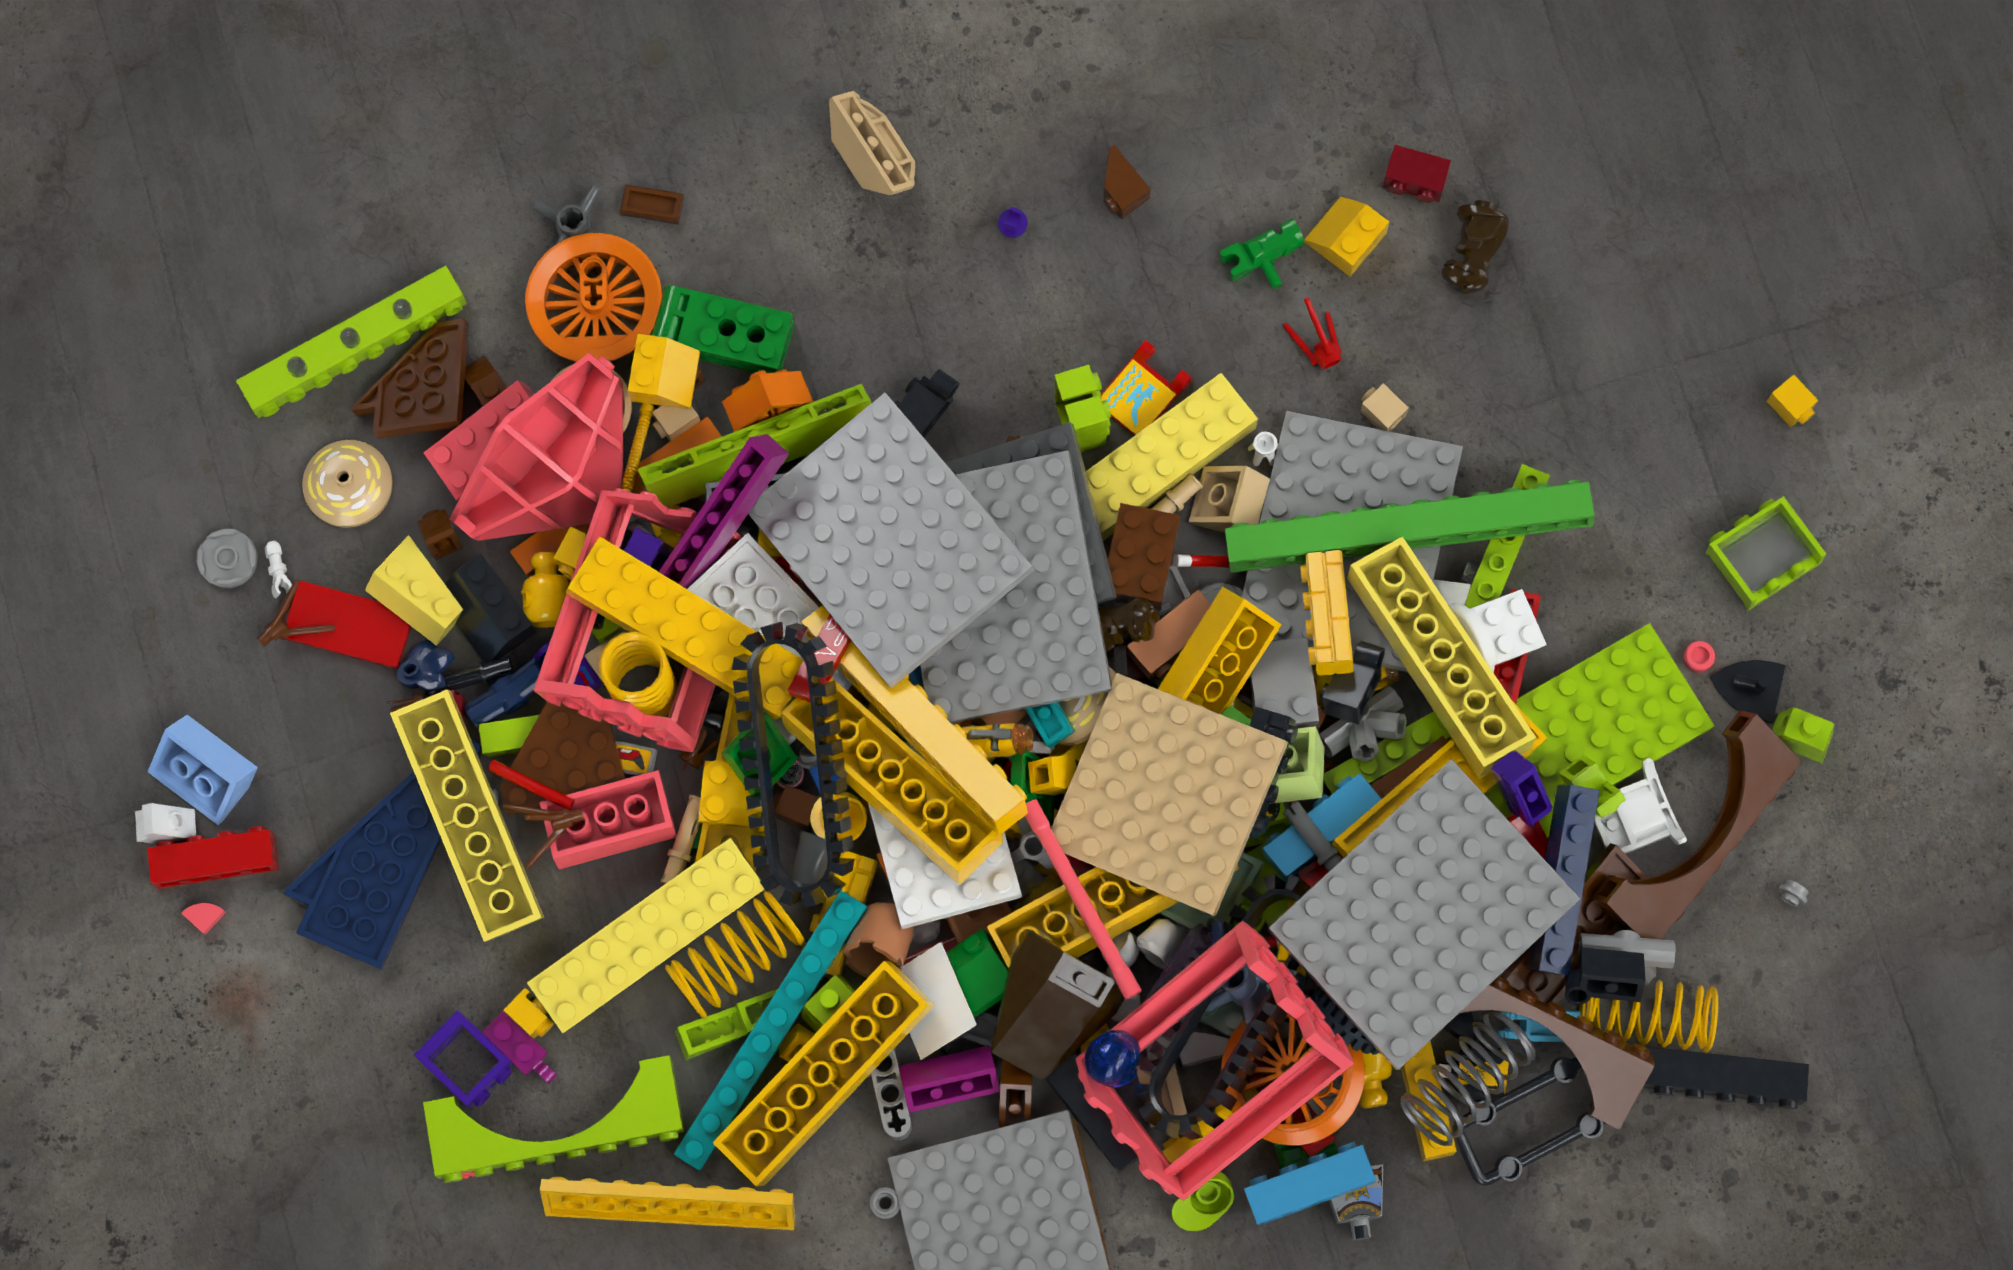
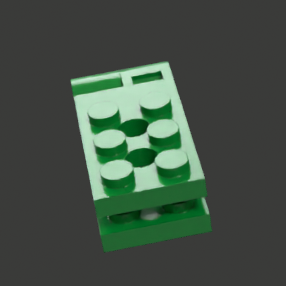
[651,285,795,373]

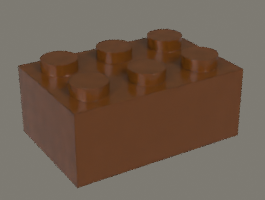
[1108,503,1180,611]

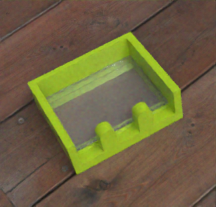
[1706,496,1826,612]

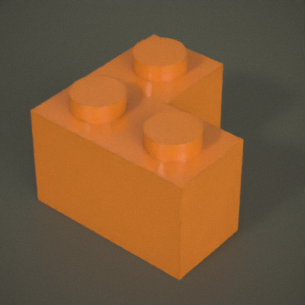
[722,369,813,432]

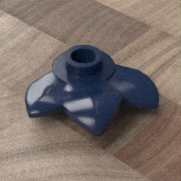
[397,640,455,691]

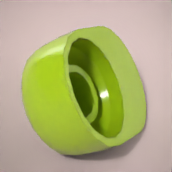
[1171,1172,1234,1231]

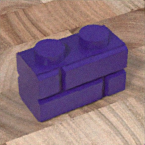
[1491,751,1553,826]

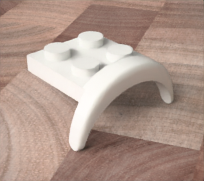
[1448,589,1547,673]
[1594,758,1687,854]

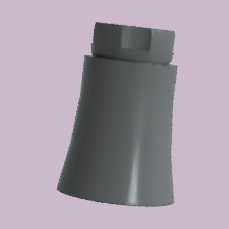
[784,831,828,899]

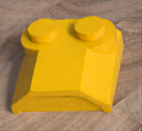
[698,760,762,829]

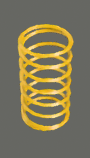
[599,631,678,717]
[665,890,805,1019]
[1579,979,1718,1053]

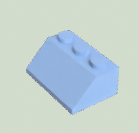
[148,715,258,825]

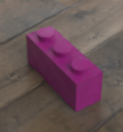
[898,1046,1000,1113]

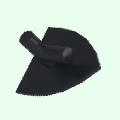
[1710,660,1786,723]

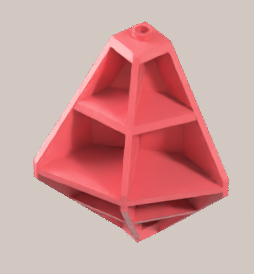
[450,353,623,541]

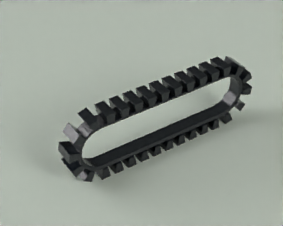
[732,622,855,908]
[1134,874,1312,1140]

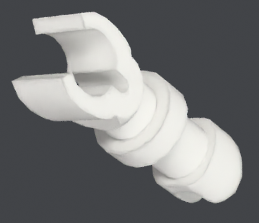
[265,541,292,599]

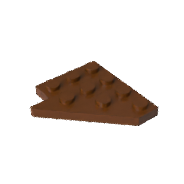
[351,318,469,438]
[500,693,626,816]

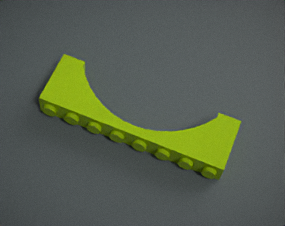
[423,1055,685,1183]

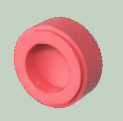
[1683,641,1715,673]

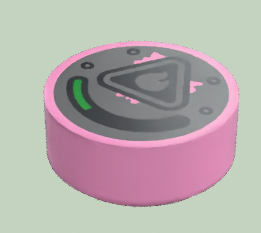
[776,760,805,789]

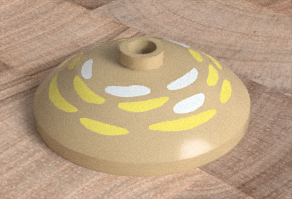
[302,440,393,528]
[1059,667,1116,746]

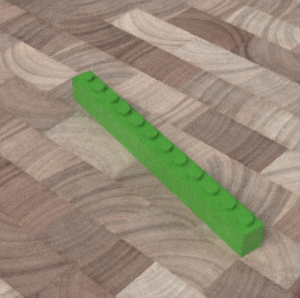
[1225,480,1595,573]

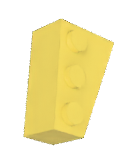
[365,535,463,646]

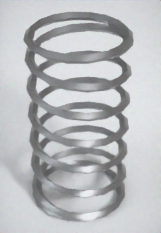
[1401,1010,1535,1146]

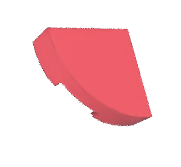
[181,903,226,935]

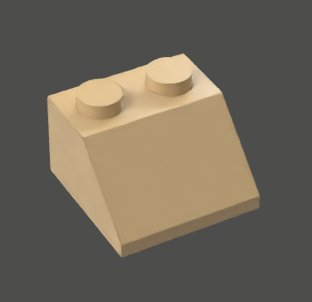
[1189,466,1270,533]

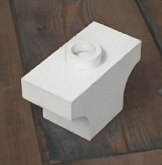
[135,803,196,844]

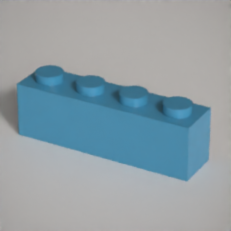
[1263,773,1381,884]
[1244,1142,1377,1226]

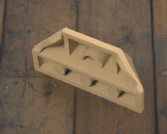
[829,91,915,195]

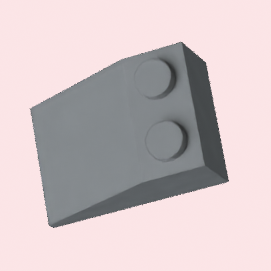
[1249,638,1319,728]

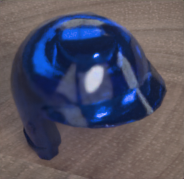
[1085,1030,1140,1088]

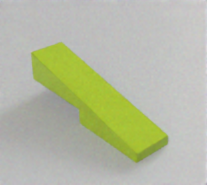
[479,715,539,758]
[675,989,802,1061]

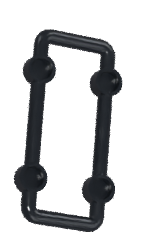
[1452,1057,1607,1186]

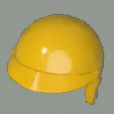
[810,792,867,841]

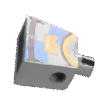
[1329,1164,1383,1240]

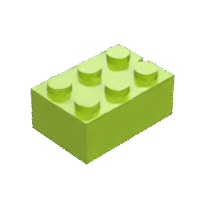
[1054,364,1111,453]

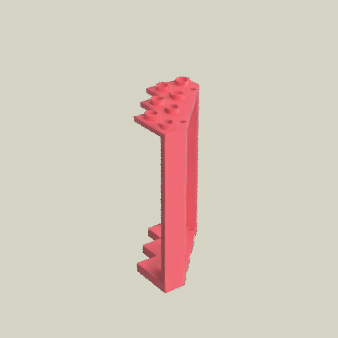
[534,488,742,752]
[1075,921,1354,1201]

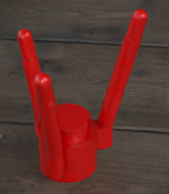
[1283,297,1342,370]

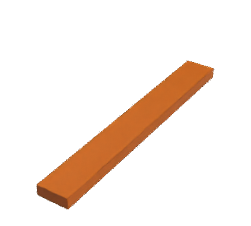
[510,416,722,577]

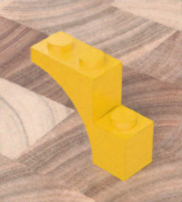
[1028,740,1088,796]

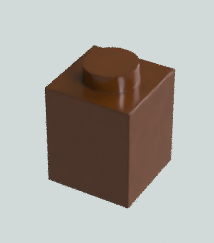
[774,785,819,831]

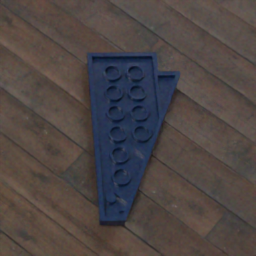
[283,741,482,970]

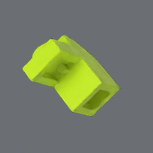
[1559,755,1626,818]

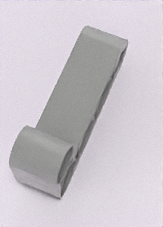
[871,1048,912,1140]

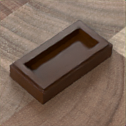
[620,184,684,225]

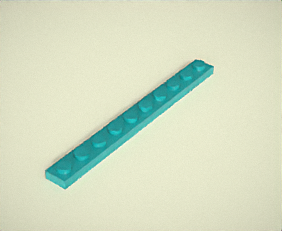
[674,890,868,1171]

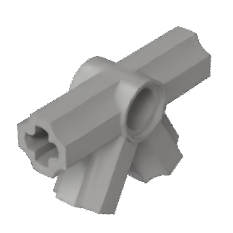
[1319,686,1407,762]
[1578,930,1676,985]

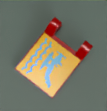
[1101,340,1192,436]

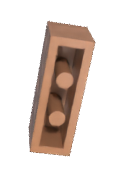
[1127,590,1211,680]

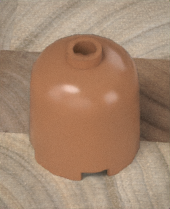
[842,902,914,978]

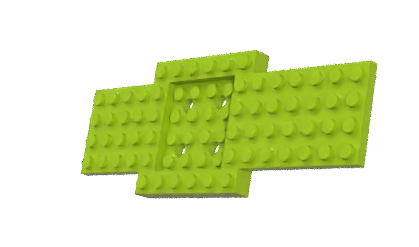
[1246,623,1714,928]

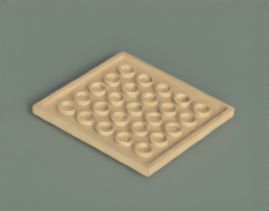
[1051,673,1288,916]

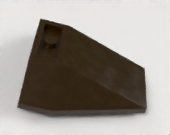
[990,929,1125,1080]

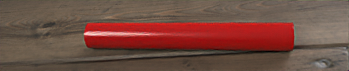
[488,760,575,810]

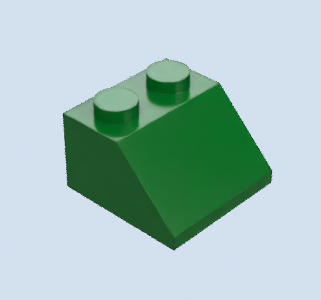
[946,928,1009,1018]

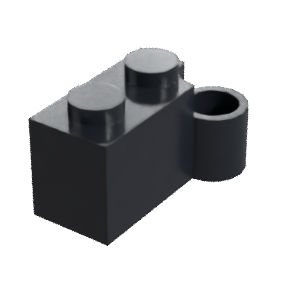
[895,369,960,439]
[1320,641,1385,725]
[1564,947,1646,1005]

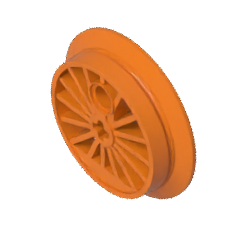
[525,233,662,362]
[1221,1004,1365,1146]

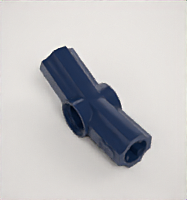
[464,658,543,730]

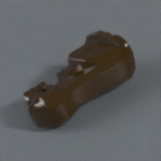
[1441,200,1509,294]
[1098,597,1160,651]

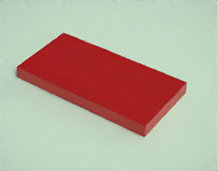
[281,580,412,670]

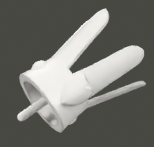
[1248,432,1278,466]

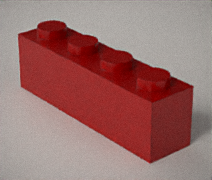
[147,826,279,889]

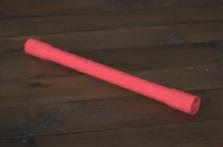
[1025,799,1142,1000]

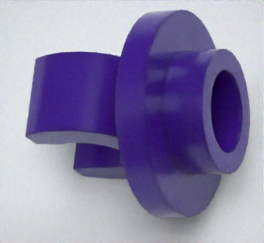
[998,207,1028,238]

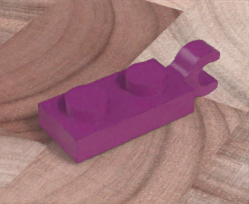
[482,1010,558,1084]

